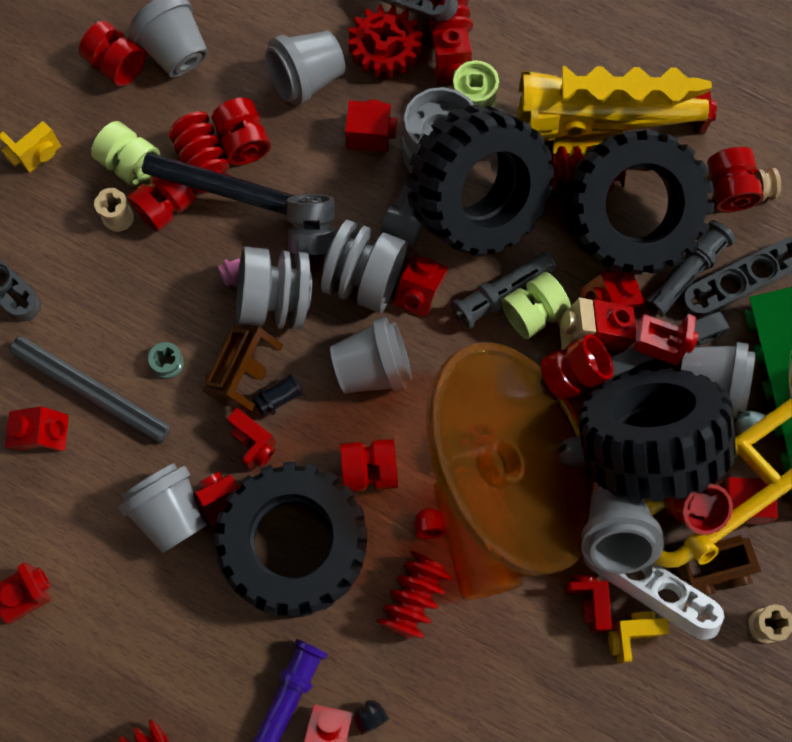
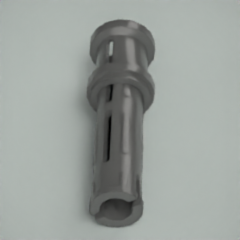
[645,220,736,317]
[451,251,557,330]

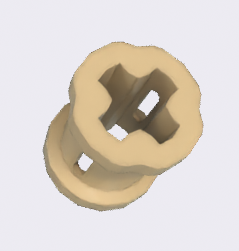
[94,188,134,232]
[748,604,792,644]

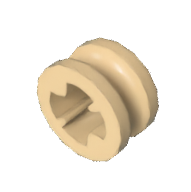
[755,168,781,201]

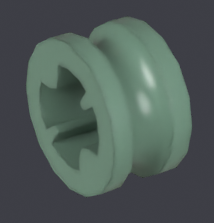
[148,342,184,379]

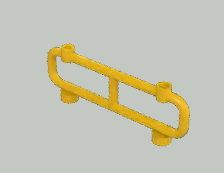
[645,377,792,568]

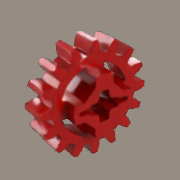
[348,5,422,79]

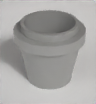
[128,0,209,78]
[265,30,345,106]
[330,317,412,394]
[681,342,755,418]
[118,463,207,554]
[581,486,664,574]

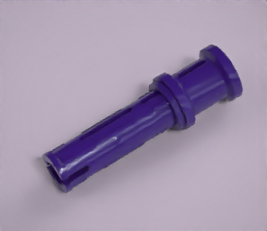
[252,638,328,742]

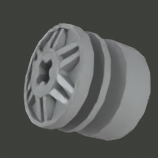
[401,87,474,173]
[321,219,408,313]
[236,247,312,330]

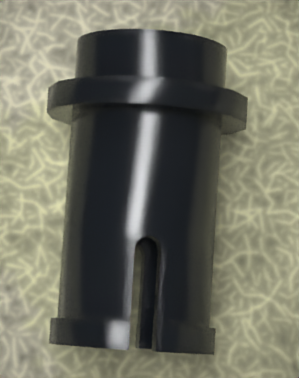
[252,374,303,416]

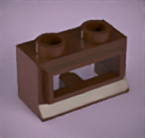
[202,325,283,411]
[665,525,761,596]

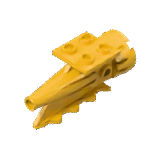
[517,66,712,156]

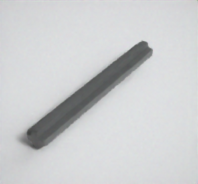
[9,336,171,443]

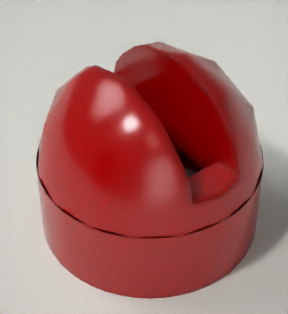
[414,508,446,540]

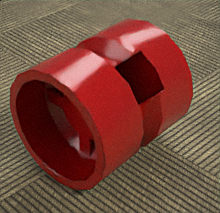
[79,21,146,86]
[211,97,271,165]
[707,146,764,213]
[127,176,196,232]
[541,334,614,400]
[340,438,398,492]
[663,483,733,535]

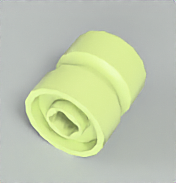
[452,60,499,107]
[91,121,160,187]
[501,272,571,339]

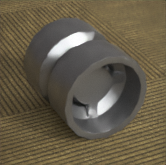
[286,194,335,255]

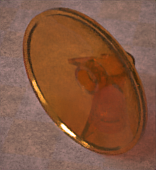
[426,342,598,601]

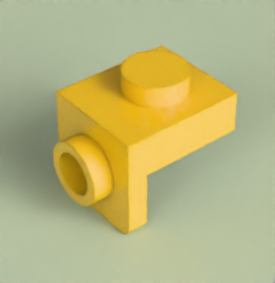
[0,121,61,173]
[608,611,670,664]

